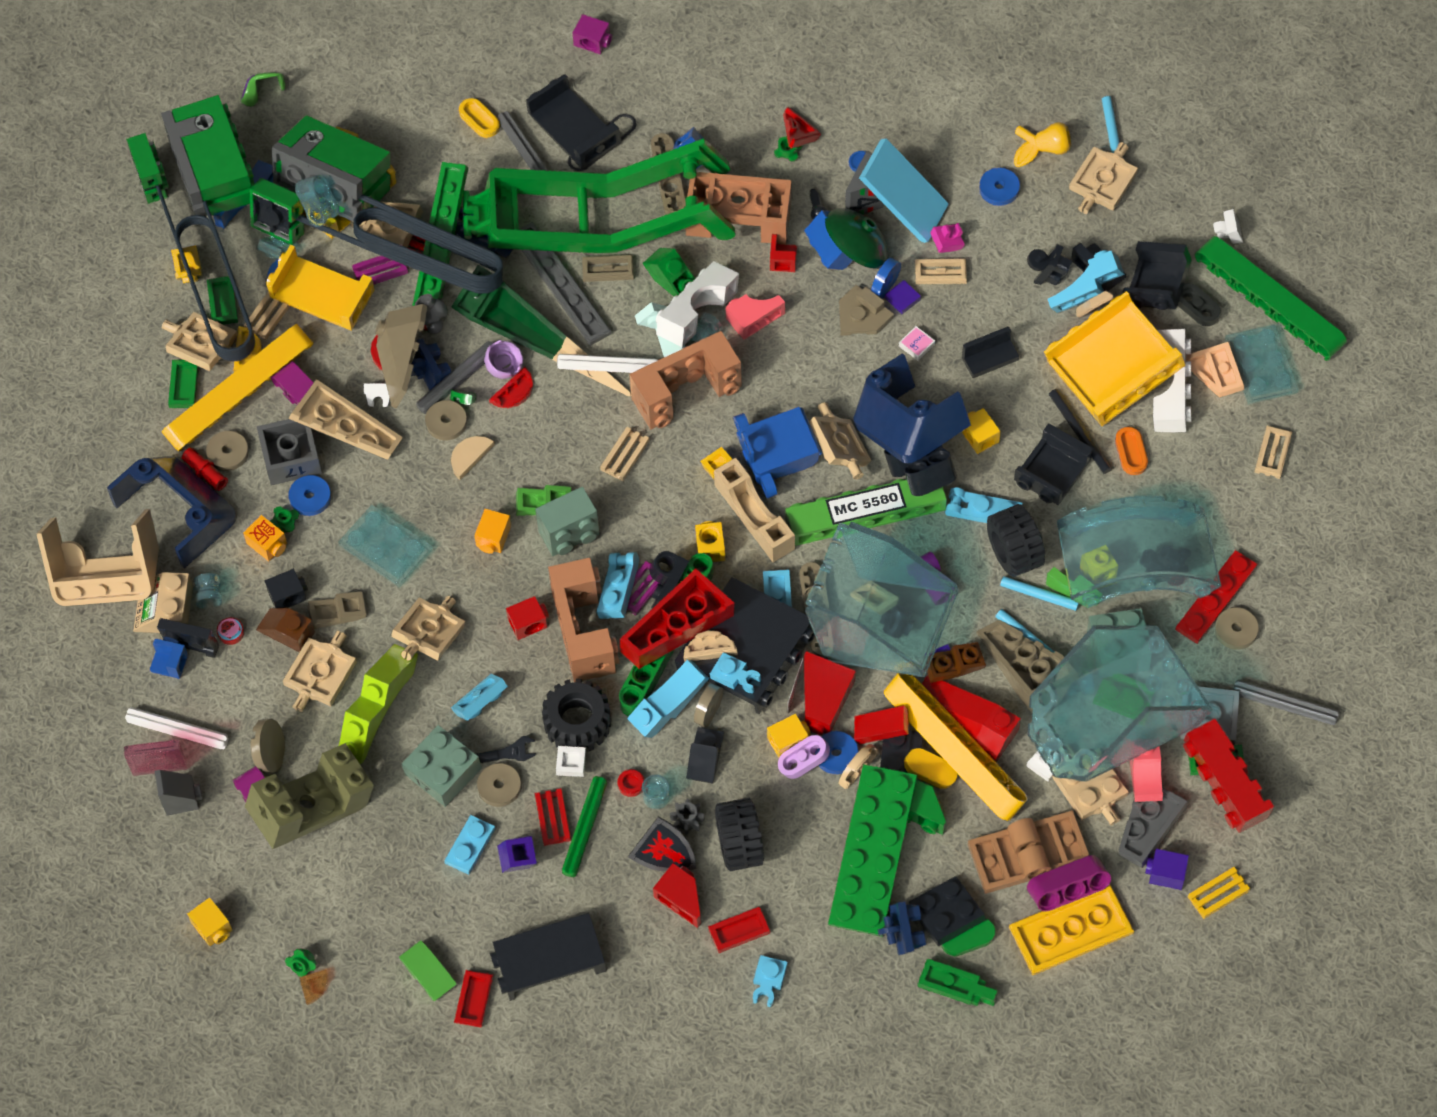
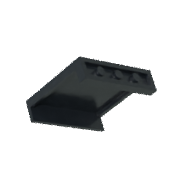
[675,577,816,714]

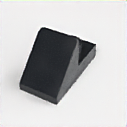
[686,727,724,784]

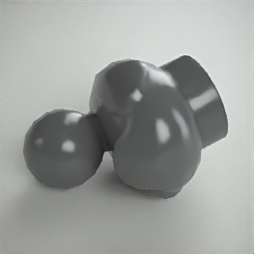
[415,294,448,334]

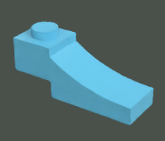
[1048,250,1124,313]
[627,660,709,738]

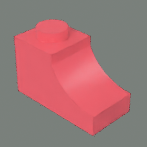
[726,294,785,340]
[1129,737,1163,802]

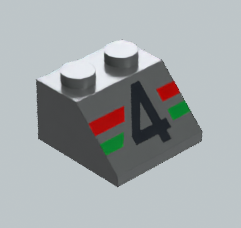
[845,152,884,214]

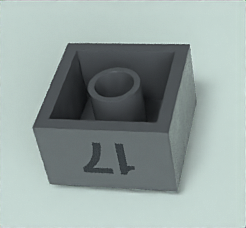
[257,419,322,486]

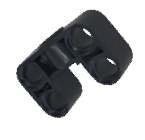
[884,445,957,496]

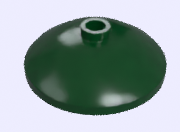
[825,208,889,269]

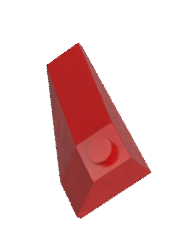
[921,675,1021,763]

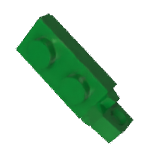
[918,959,998,1006]

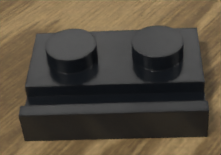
[880,729,923,781]

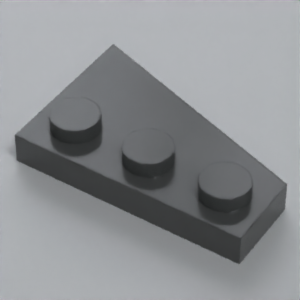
[1119,787,1188,868]

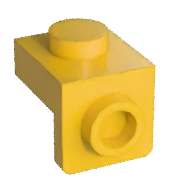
[171,245,203,284]

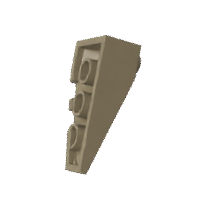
[375,304,427,409]
[976,620,1077,717]

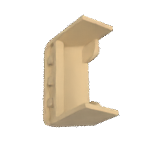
[36,509,159,606]

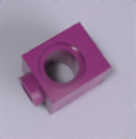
[572,14,612,55]

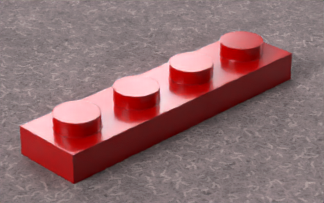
[1175,550,1257,644]

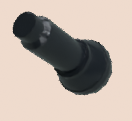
[809,189,827,220]

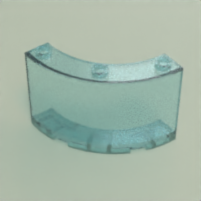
[1056,496,1221,608]

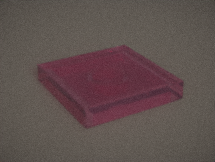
[124,740,187,776]

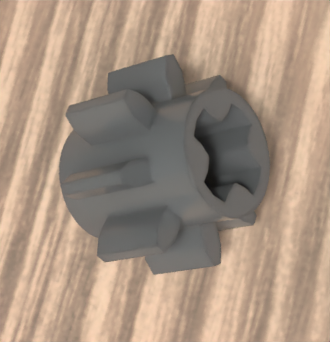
[670,799,704,835]

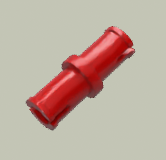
[181,447,228,491]

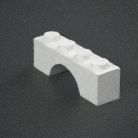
[656,261,739,347]
[1153,329,1191,432]

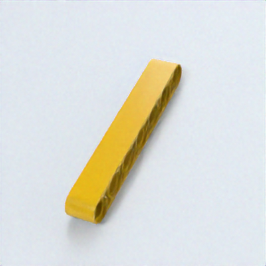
[161,324,314,452]
[884,670,1027,821]

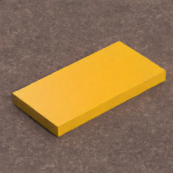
[1009,884,1134,975]

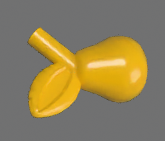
[1014,122,1071,167]

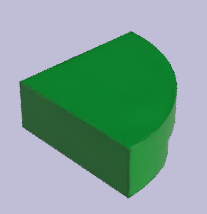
[450,389,477,405]

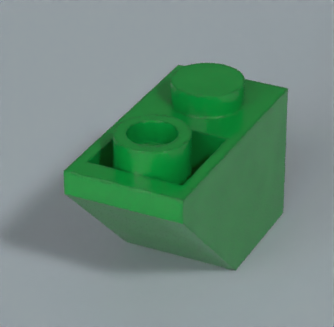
[642,247,695,296]
[908,780,946,835]

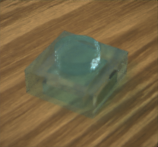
[257,236,290,260]

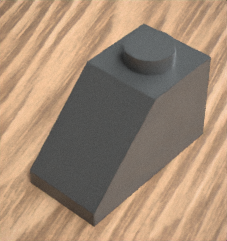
[155,770,203,816]

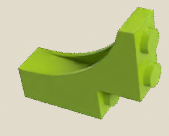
[339,644,418,764]

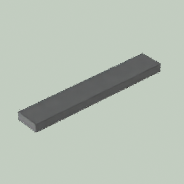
[519,222,611,346]

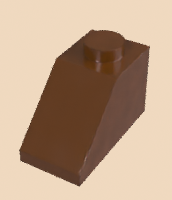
[256,608,315,653]

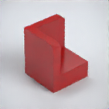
[770,234,797,272]

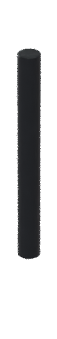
[1049,389,1112,475]

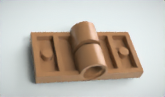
[967,811,1089,894]

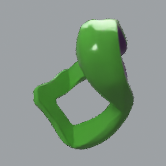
[240,72,285,107]

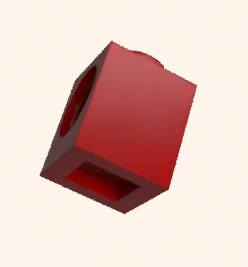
[506,596,549,640]

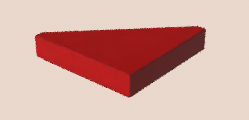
[783,107,821,149]

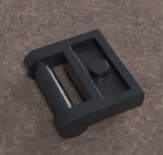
[157,618,219,658]

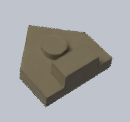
[839,285,894,336]

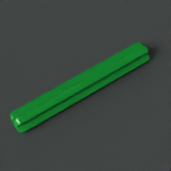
[562,776,607,878]

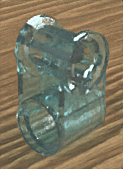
[295,175,340,227]

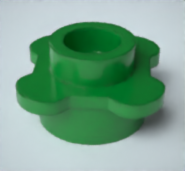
[774,136,802,162]
[270,506,299,533]
[285,949,317,978]

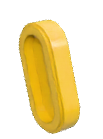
[459,98,500,138]
[904,748,957,789]

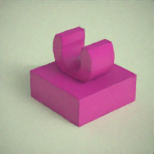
[930,223,965,253]

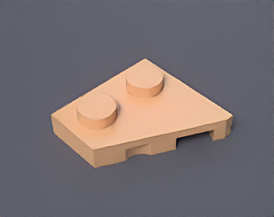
[1186,342,1244,398]

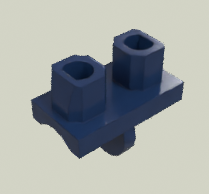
[411,338,451,391]
[878,902,926,955]

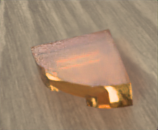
[299,970,328,1005]

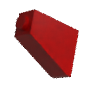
[804,651,856,735]

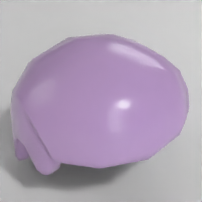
[484,340,523,379]

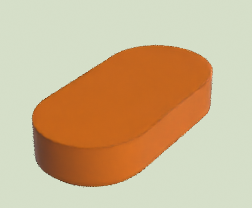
[1115,427,1148,475]

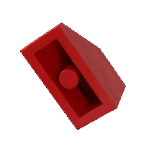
[653,863,701,928]

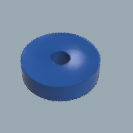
[979,168,1020,206]
[871,258,901,298]
[288,475,331,516]
[815,731,858,774]

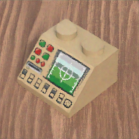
[133,572,193,633]

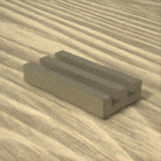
[582,255,634,282]

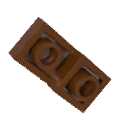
[923,642,986,683]

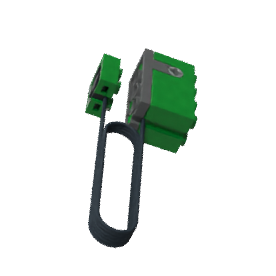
[126,95,255,361]
[249,115,503,293]

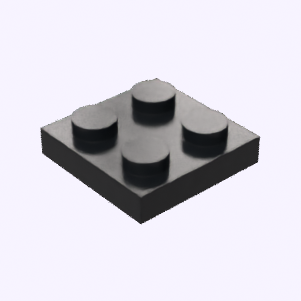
[909,876,986,947]

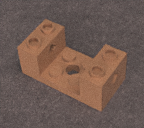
[686,172,791,245]
[629,331,742,430]
[548,558,620,682]

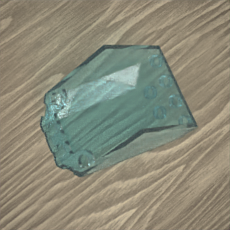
[1027,625,1213,781]

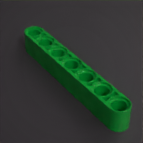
[1195,236,1347,361]
[619,553,713,716]

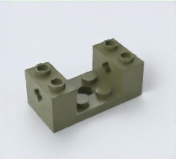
[245,743,374,849]

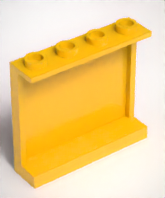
[1044,291,1185,427]

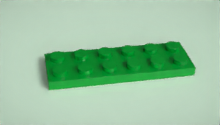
[828,764,918,937]

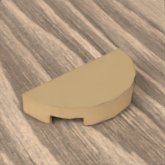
[451,436,494,480]
[684,631,738,662]
[838,744,879,789]

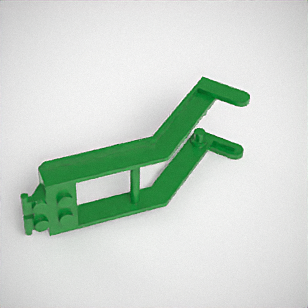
[463,138,736,254]

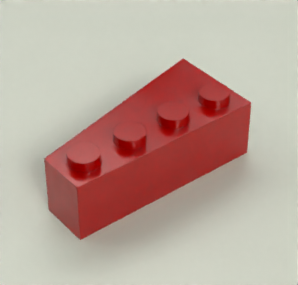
[620,568,735,669]
[1183,718,1274,833]

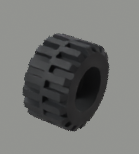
[987,504,1045,577]
[542,679,611,751]
[715,797,764,872]

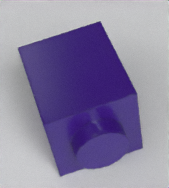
[497,836,537,873]
[1145,849,1189,890]

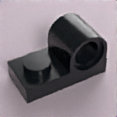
[649,551,689,608]

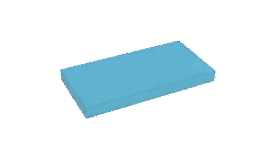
[859,138,949,243]

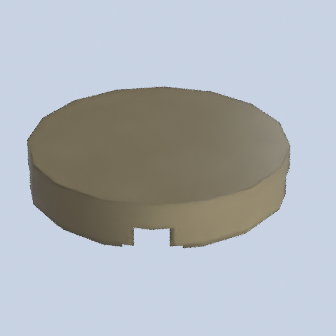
[250,718,285,773]

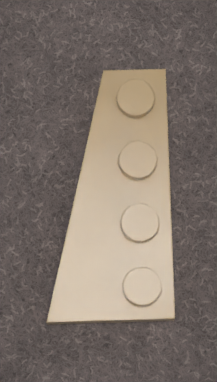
[288,379,403,460]

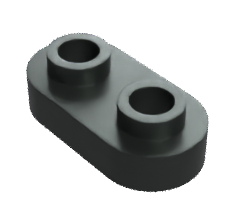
[1178,283,1220,326]

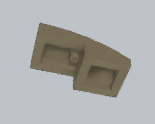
[307,592,366,629]

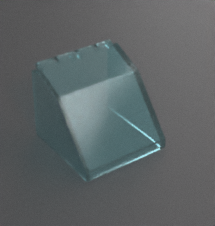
[805,522,959,677]

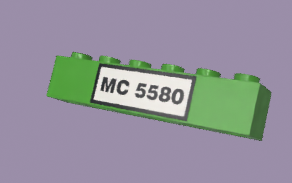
[785,479,947,546]

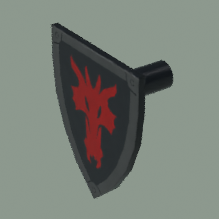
[628,816,696,871]

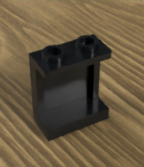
[1123,241,1192,310]
[1014,423,1093,506]

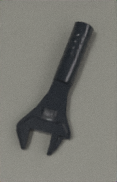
[476,736,536,763]

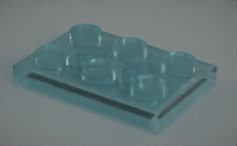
[1225,325,1298,404]
[338,505,433,588]

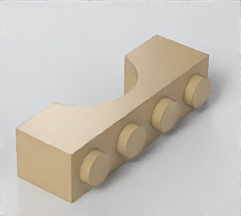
[714,458,795,562]

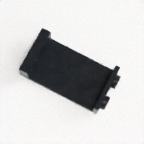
[526,74,621,169]
[490,913,606,1001]

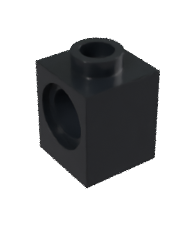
[264,568,308,608]

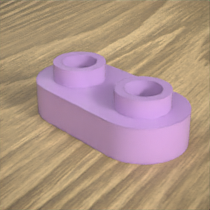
[778,735,830,779]

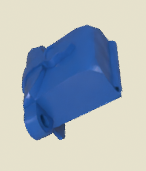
[733,407,822,498]

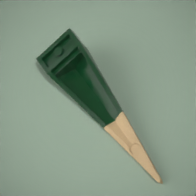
[451,265,631,396]

